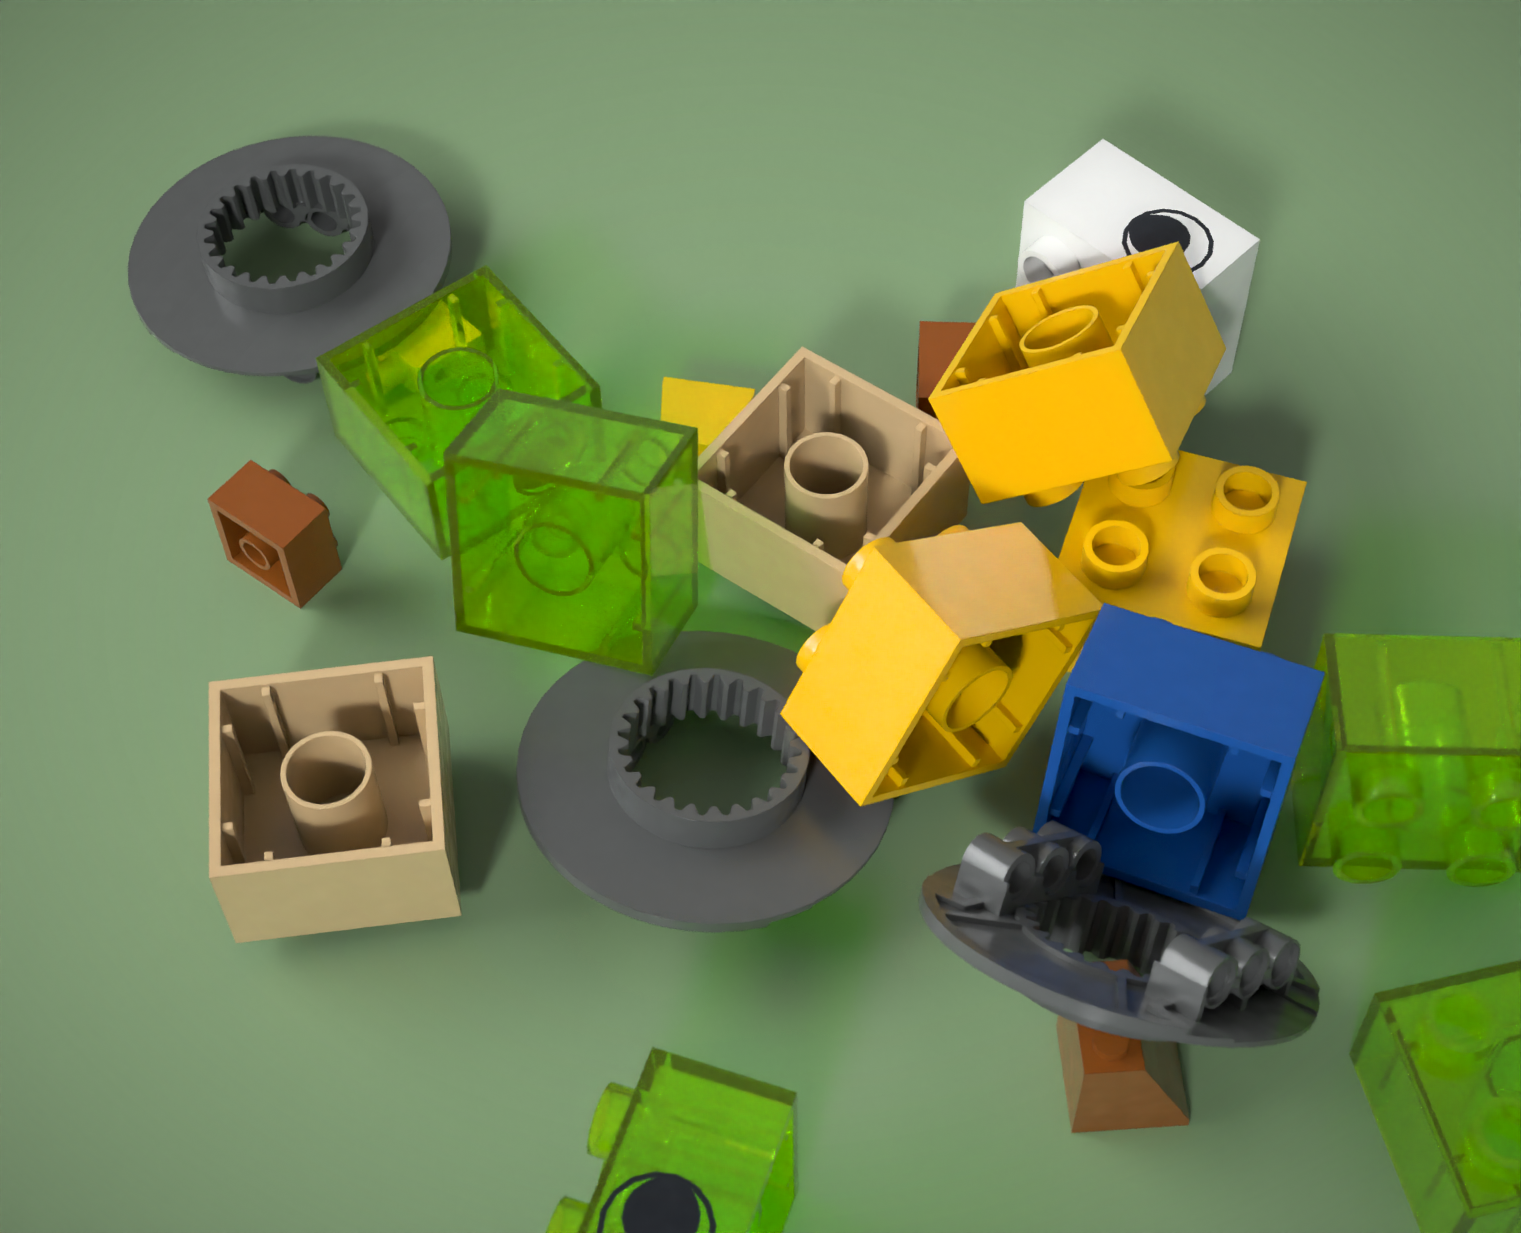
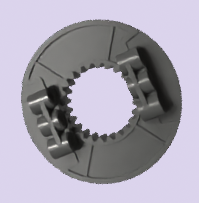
[128,136,452,384]
[516,631,894,933]
[918,821,1320,1048]

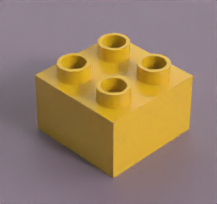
[928,241,1226,507]
[1058,450,1307,672]
[780,522,1103,807]

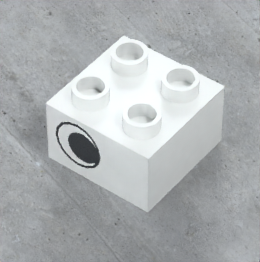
[1016,139,1260,395]

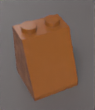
[1056,960,1190,1133]

